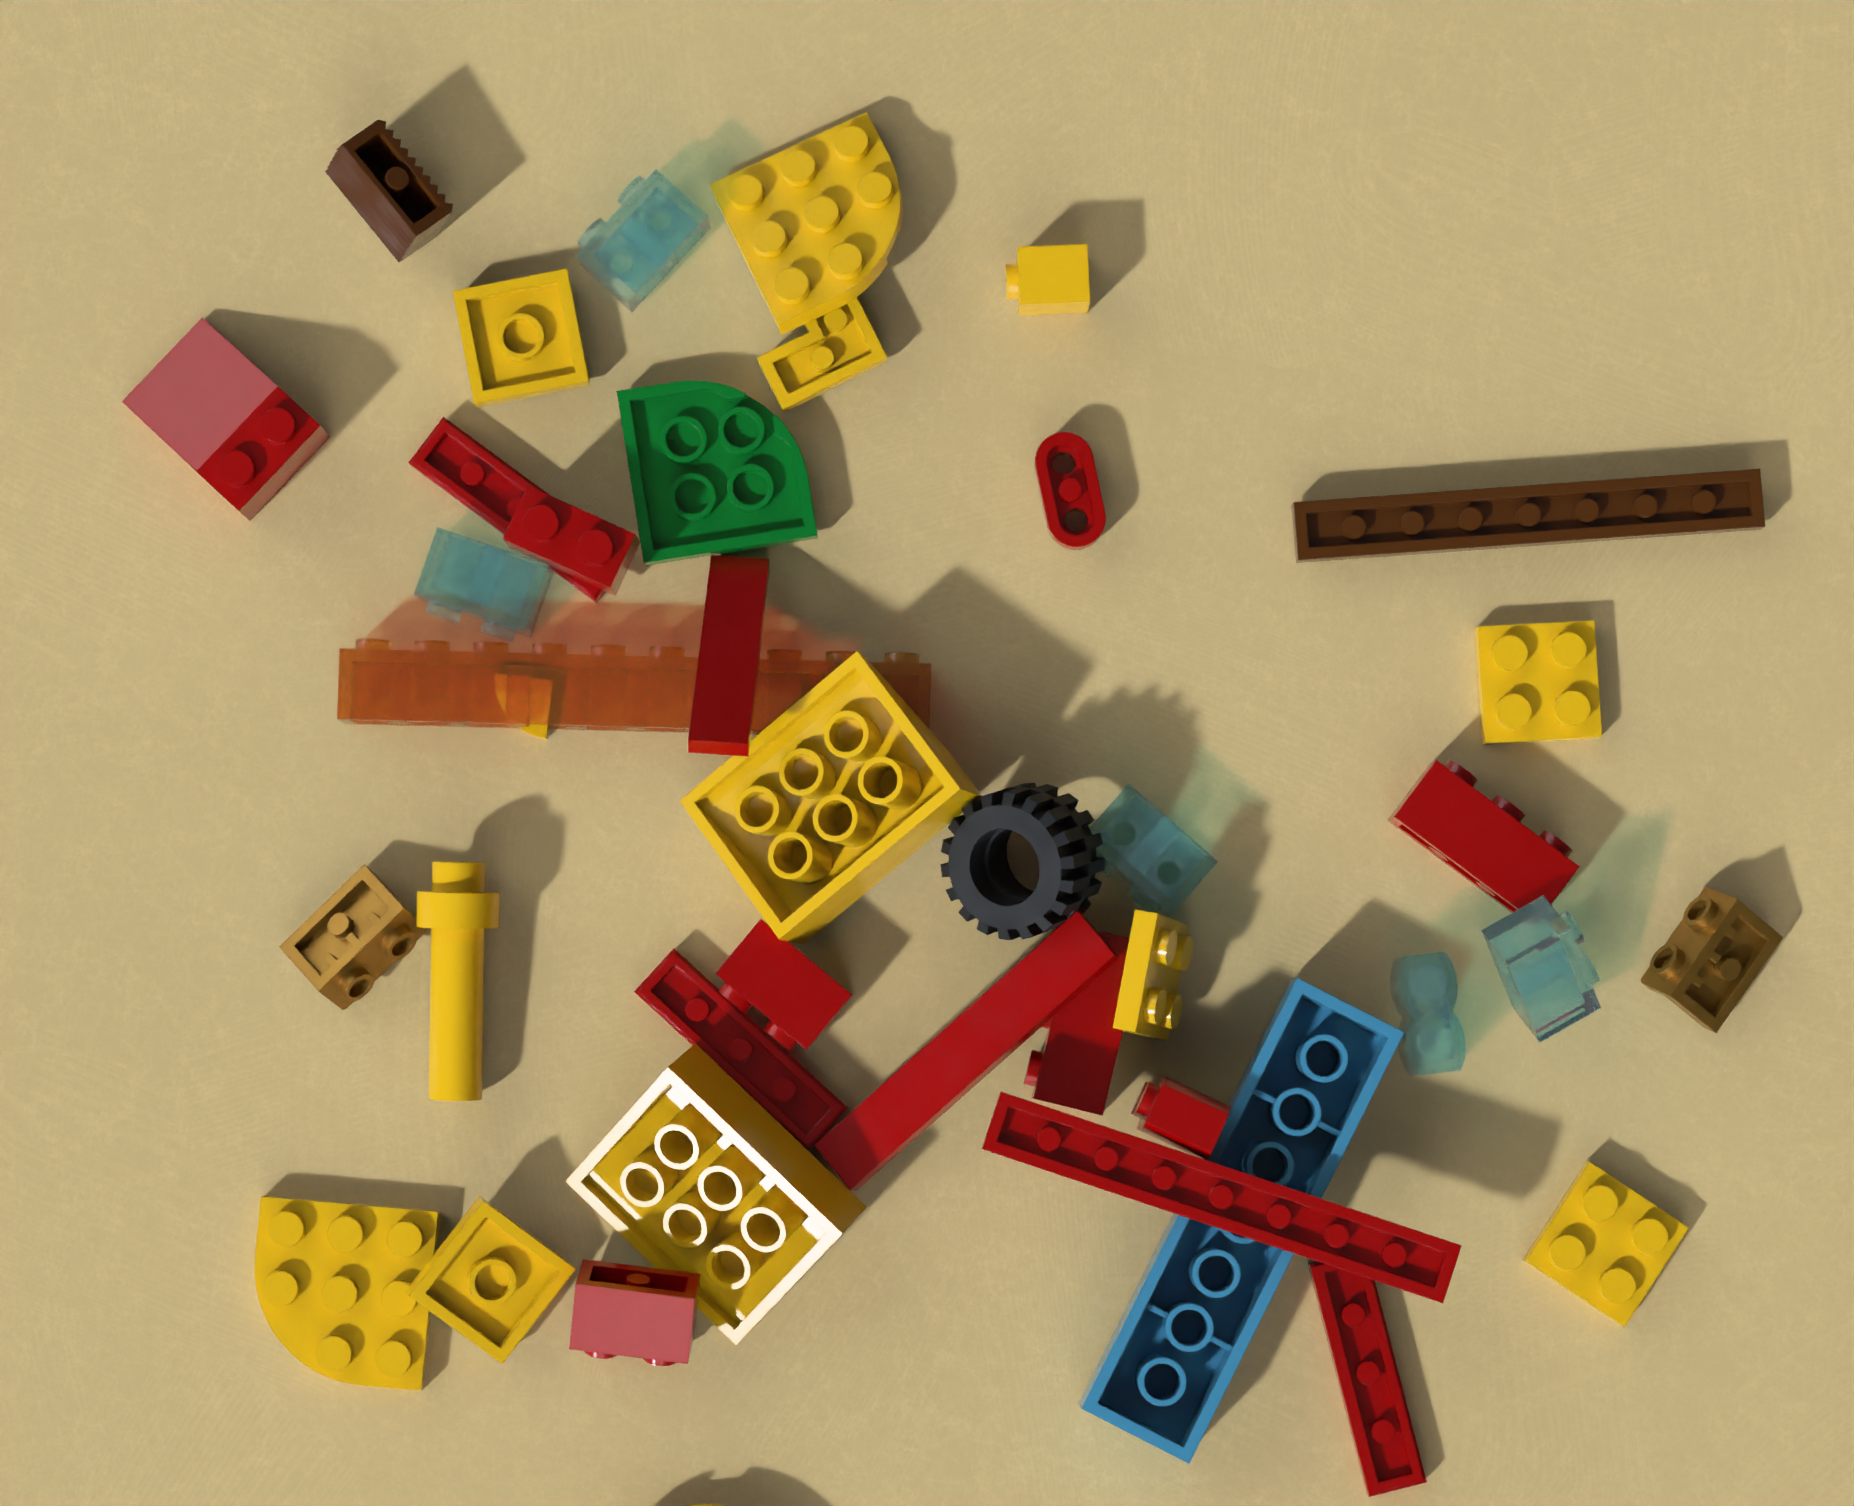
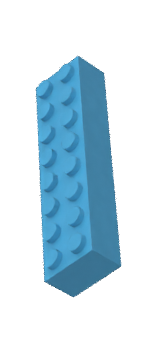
[1079,978,1404,1464]

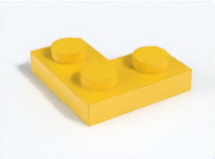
[757,297,888,413]

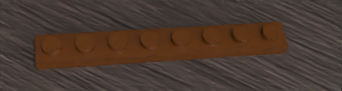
[1291,469,1765,563]

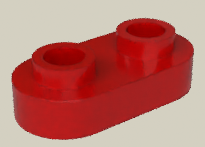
[1034,432,1106,550]

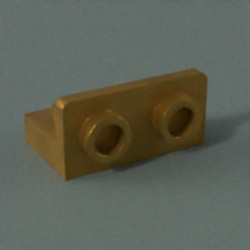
[279,864,427,1010]
[1641,887,1783,1033]

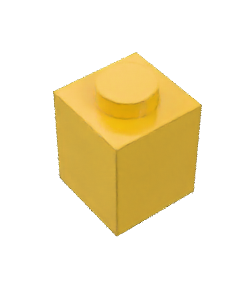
[1005,244,1090,316]

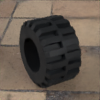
[941,783,1105,940]

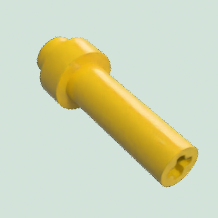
[416,861,500,1101]

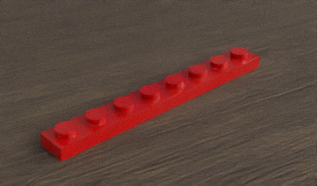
[981,1091,1462,1303]

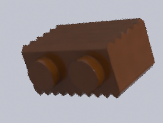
[325,120,453,262]

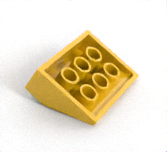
[679,651,982,944]
[565,1043,867,1345]

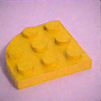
[709,112,903,335]
[254,1196,441,1391]

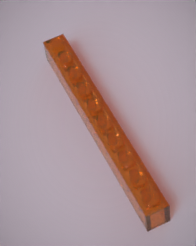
[337,638,931,735]

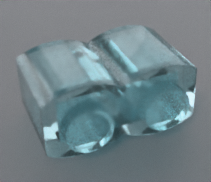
[1390,952,1466,1076]

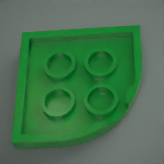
[617,380,818,566]

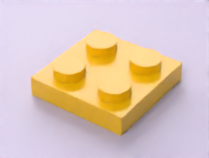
[452,268,591,408]
[1474,620,1602,745]
[1113,910,1193,1041]
[1522,1161,1689,1327]
[406,1196,576,1364]

